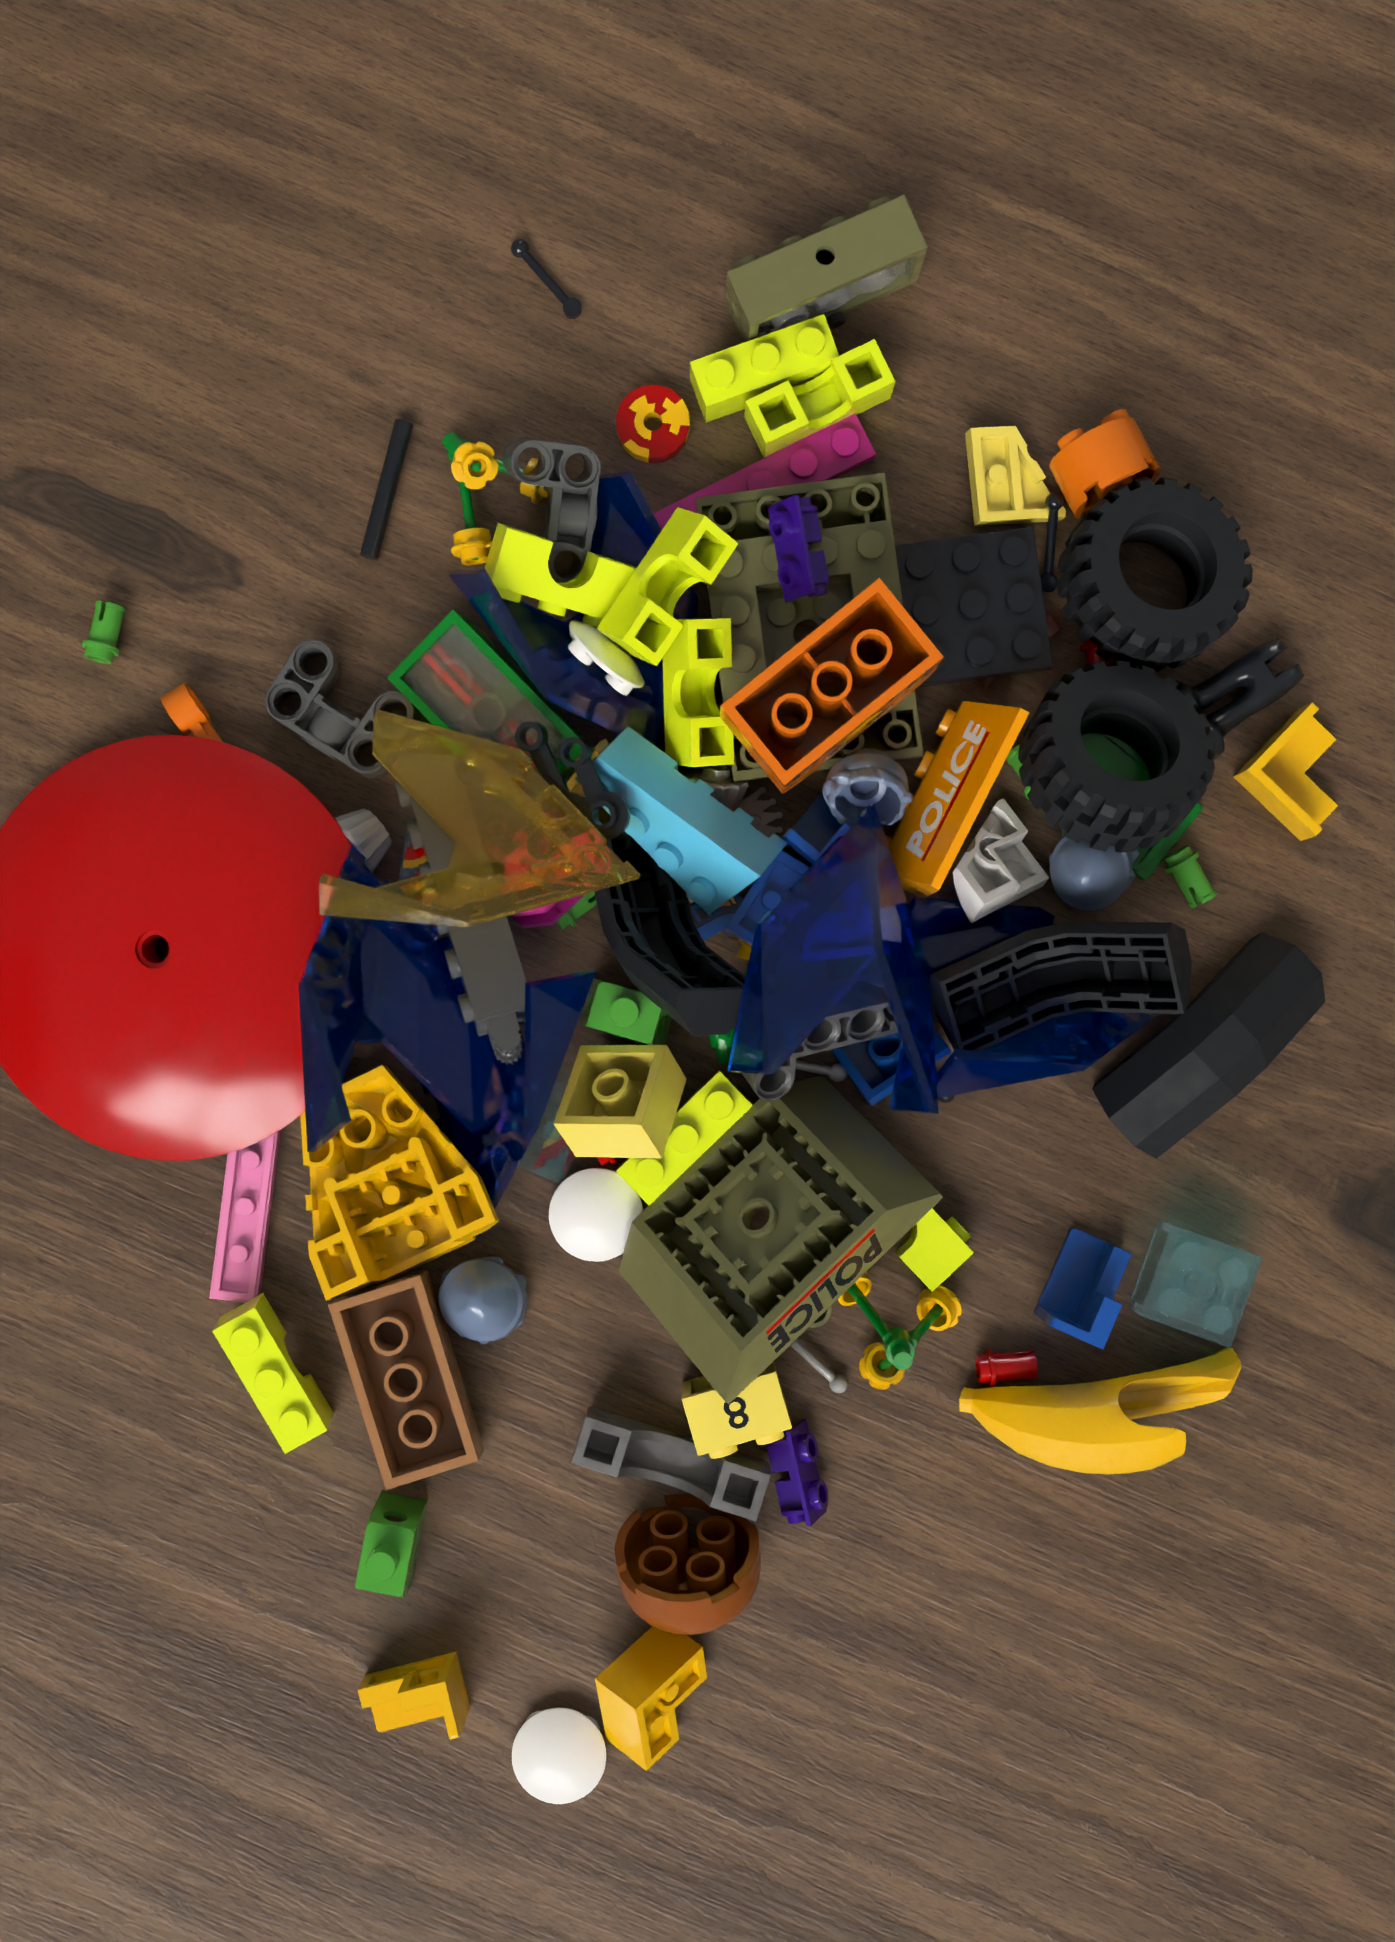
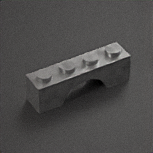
[571,1406,771,1521]

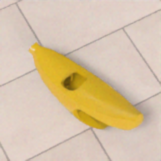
[958,1345,1241,1474]

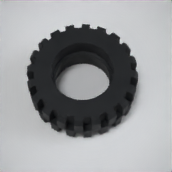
[1057,477,1253,672]
[1018,661,1216,853]

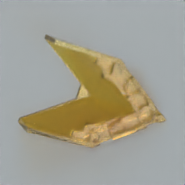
[319,709,640,927]

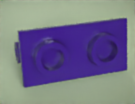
[768,495,830,603]
[766,1419,828,1526]

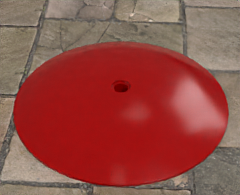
[0,735,379,1161]

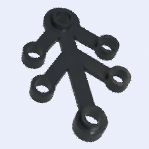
[456,721,630,860]

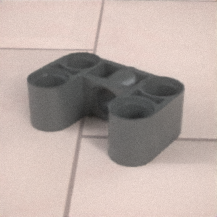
[502,436,601,582]
[265,640,420,779]

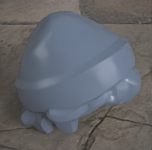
[822,748,913,830]
[1049,829,1139,911]
[438,1257,528,1344]

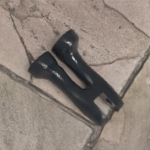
[1176,638,1304,761]

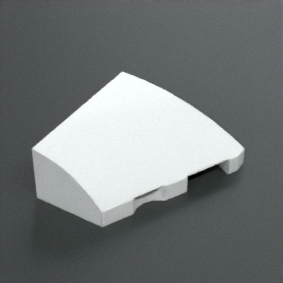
[953,798,1049,923]

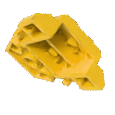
[300,1065,499,1300]

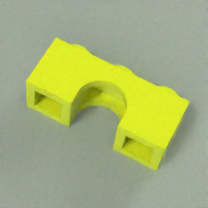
[690,314,839,423]
[744,339,896,458]
[596,507,738,666]
[481,523,637,627]
[662,618,734,767]
[616,1070,753,1206]
[895,1208,974,1292]
[212,1293,334,1454]

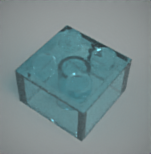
[1128,1219,1263,1348]

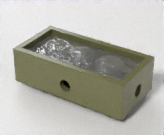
[725,195,928,343]

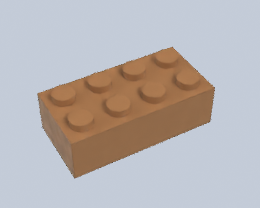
[328,1269,484,1490]

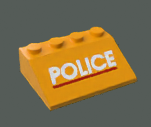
[873,701,1030,899]

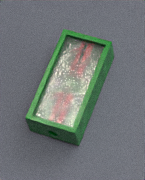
[387,609,595,811]

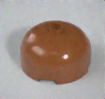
[615,1493,761,1635]

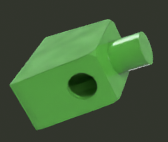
[578,978,672,1045]
[355,1491,428,1597]

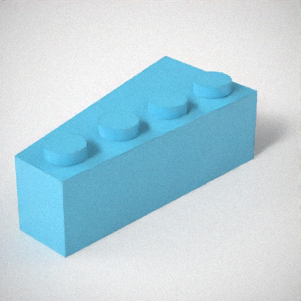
[575,726,787,915]

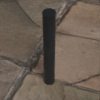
[360,419,413,561]

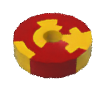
[616,385,690,463]

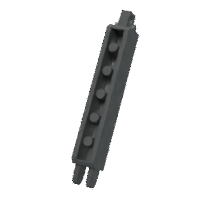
[394,727,532,1065]

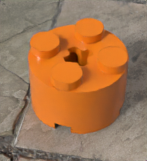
[1049,409,1161,519]

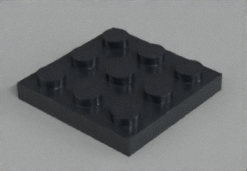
[895,527,1053,688]

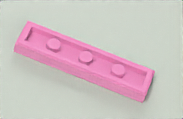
[209,1130,281,1303]

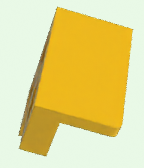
[1233,702,1338,841]
[595,1626,707,1771]
[358,1651,470,1740]

